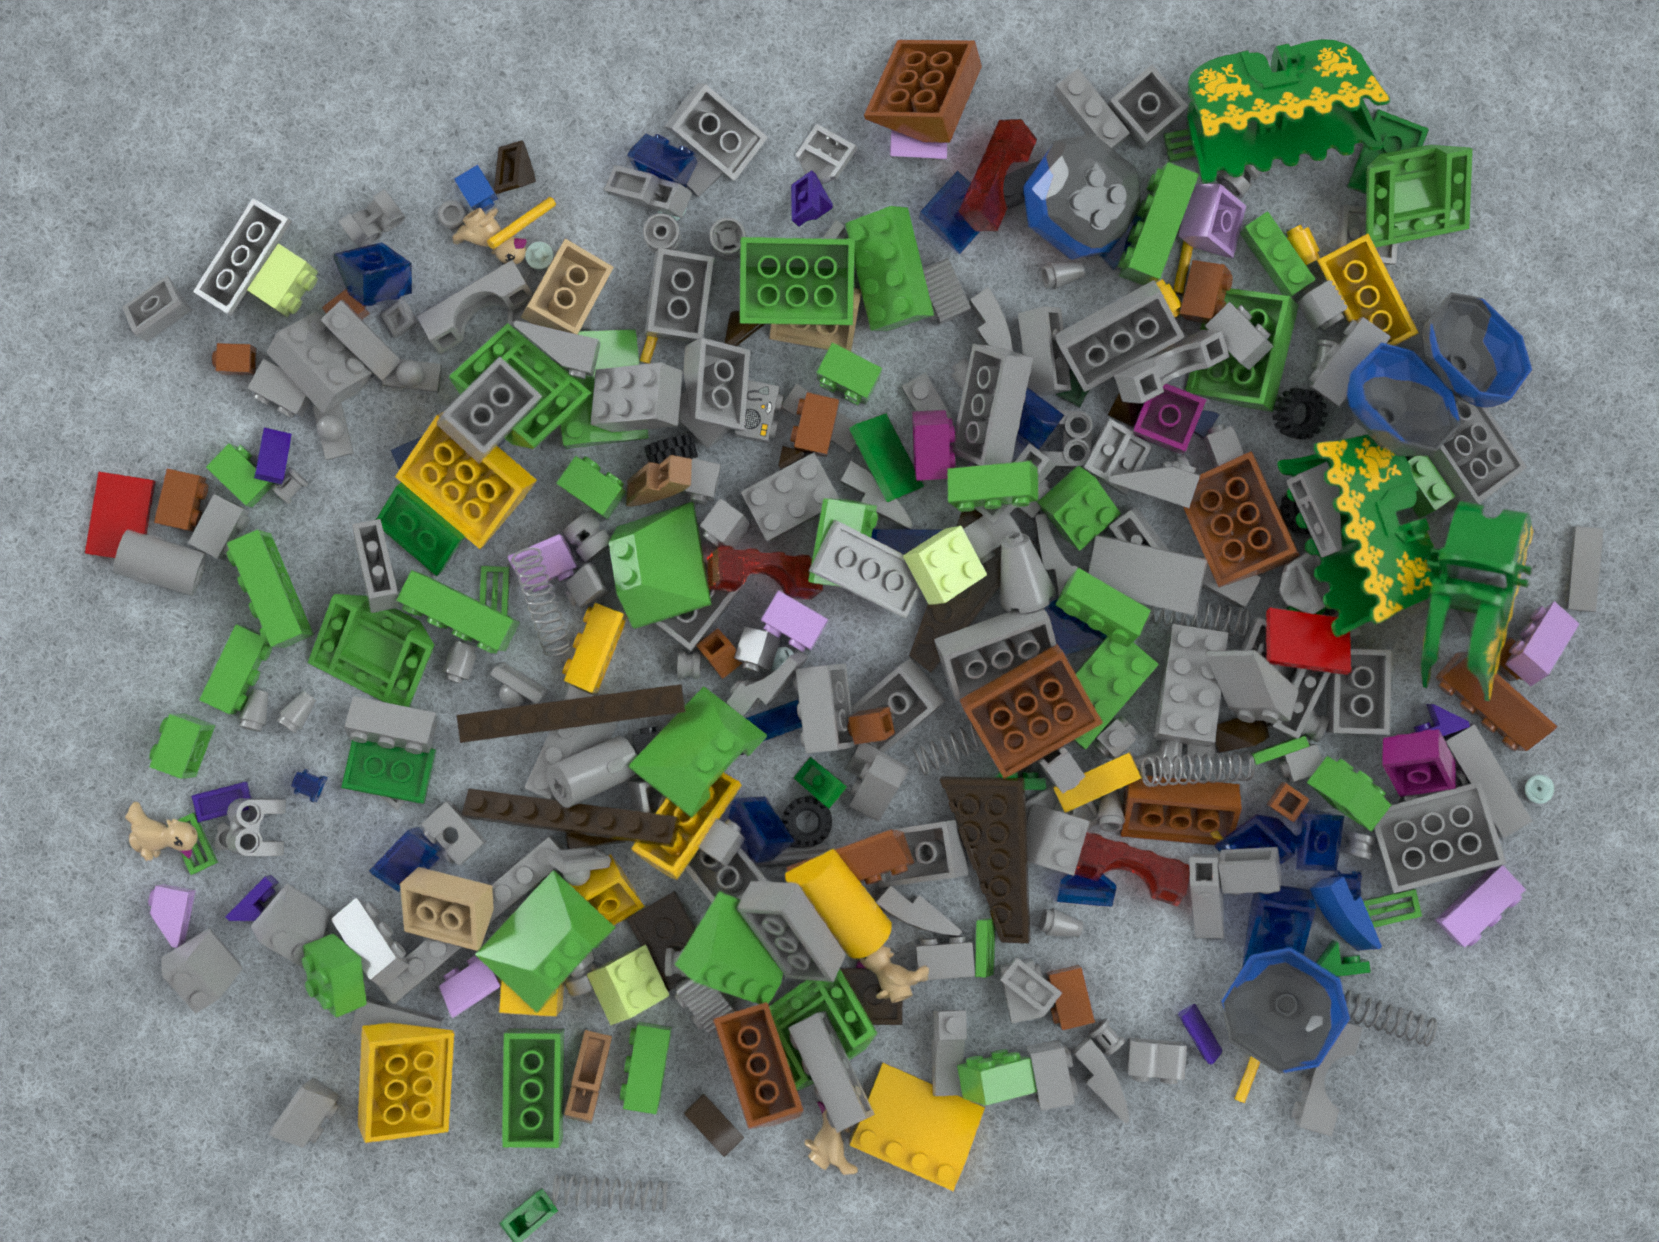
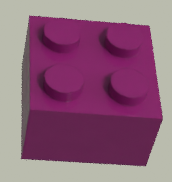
[1132,384,1207,455]
[912,410,955,480]
[1382,729,1455,797]

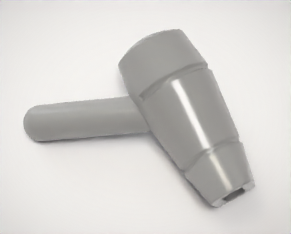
[1133,740,1183,778]

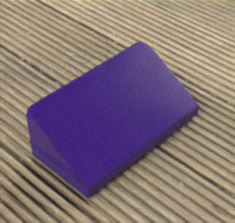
[1178,1004,1223,1065]

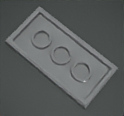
[809,520,921,619]
[1089,535,1208,615]

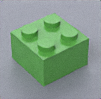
[817,342,882,406]
[556,456,627,520]
[1037,465,1121,551]
[149,713,216,779]
[1307,756,1391,831]
[302,933,367,1018]
[957,1049,1037,1106]

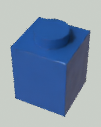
[454,165,498,212]

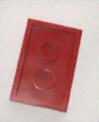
[85,471,156,558]
[1266,608,1351,675]

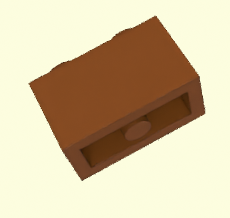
[1180,260,1233,324]
[790,392,839,457]
[154,468,208,532]
[1046,965,1095,1031]

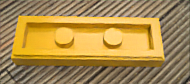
[1053,752,1142,813]

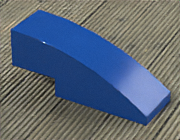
[1309,876,1382,951]

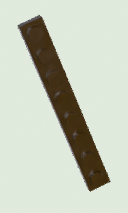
[456,684,686,743]
[461,788,680,847]

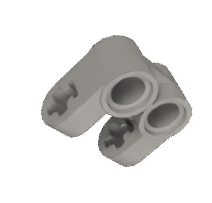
[339,189,405,249]
[1037,410,1093,470]
[226,798,286,856]

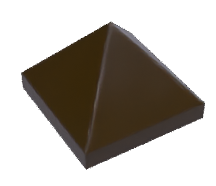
[778,446,805,470]

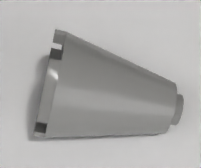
[1000,531,1056,613]

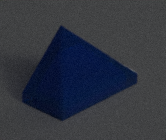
[746,699,803,741]
[1057,863,1116,907]

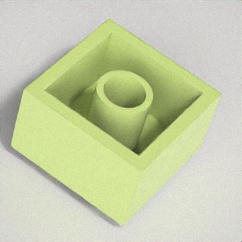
[247,243,318,318]
[903,526,987,605]
[587,945,670,1025]

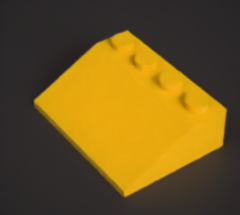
[395,412,537,549]
[358,1023,454,1143]
[849,1062,985,1191]

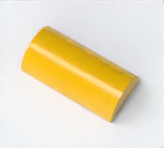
[1317,234,1419,346]
[631,773,742,880]
[785,849,892,959]

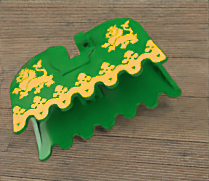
[1186,39,1390,184]
[1277,434,1440,637]
[1420,501,1534,701]

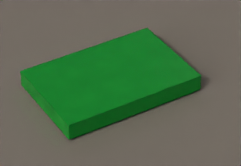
[1347,109,1429,194]
[849,413,924,503]
[376,482,465,576]
[341,740,436,804]

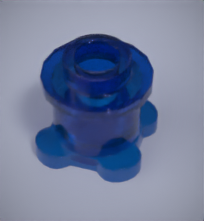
[291,768,328,803]
[1329,870,1362,897]

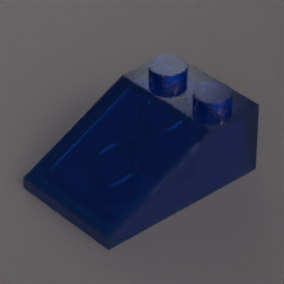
[1242,885,1316,968]

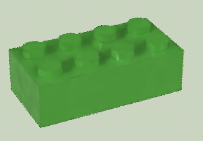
[1117,162,1199,286]
[845,206,934,331]
[227,530,314,648]
[396,570,520,654]
[1073,636,1159,749]
[502,1028,564,1148]

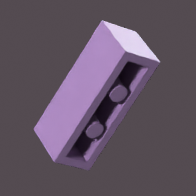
[1506,601,1579,687]
[1435,865,1526,947]

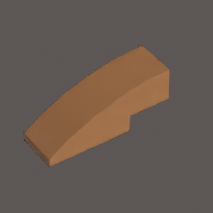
[626,455,692,507]
[564,1030,612,1124]

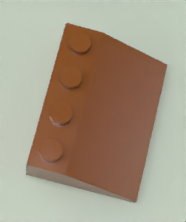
[864,40,982,143]
[1183,451,1300,588]
[959,644,1103,779]

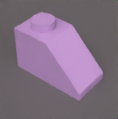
[148,884,196,948]

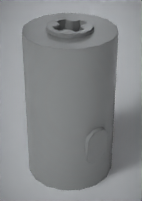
[113,530,207,596]
[547,735,637,808]

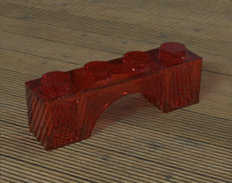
[958,119,1037,231]
[707,546,823,600]
[1074,832,1190,907]

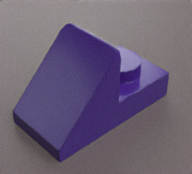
[791,170,833,227]
[1409,704,1470,736]
[225,875,279,921]

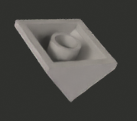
[122,275,192,342]

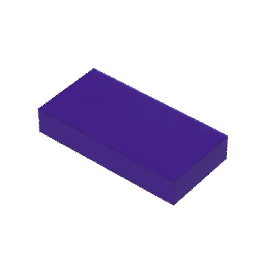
[254,427,292,485]
[191,781,251,823]

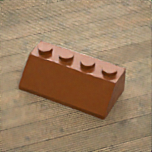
[1435,652,1558,752]
[1120,775,1242,847]
[786,829,914,885]
[713,1002,804,1129]

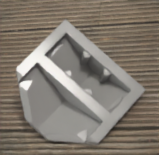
[796,124,858,184]
[1279,551,1330,614]

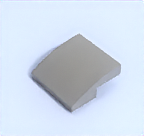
[1337,205,1398,265]
[1082,419,1153,494]

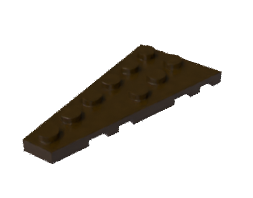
[909,508,1035,673]
[939,776,1031,944]

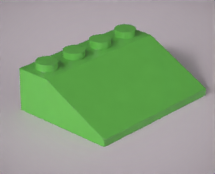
[740,237,854,325]
[1185,288,1299,412]
[553,329,649,449]
[675,891,783,1004]

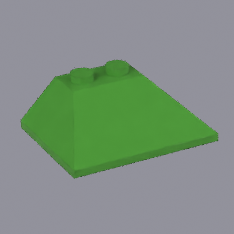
[1366,145,1473,248]
[449,323,591,449]
[609,502,712,629]
[308,594,435,707]
[628,686,767,818]
[475,870,616,1013]
[769,969,877,1091]

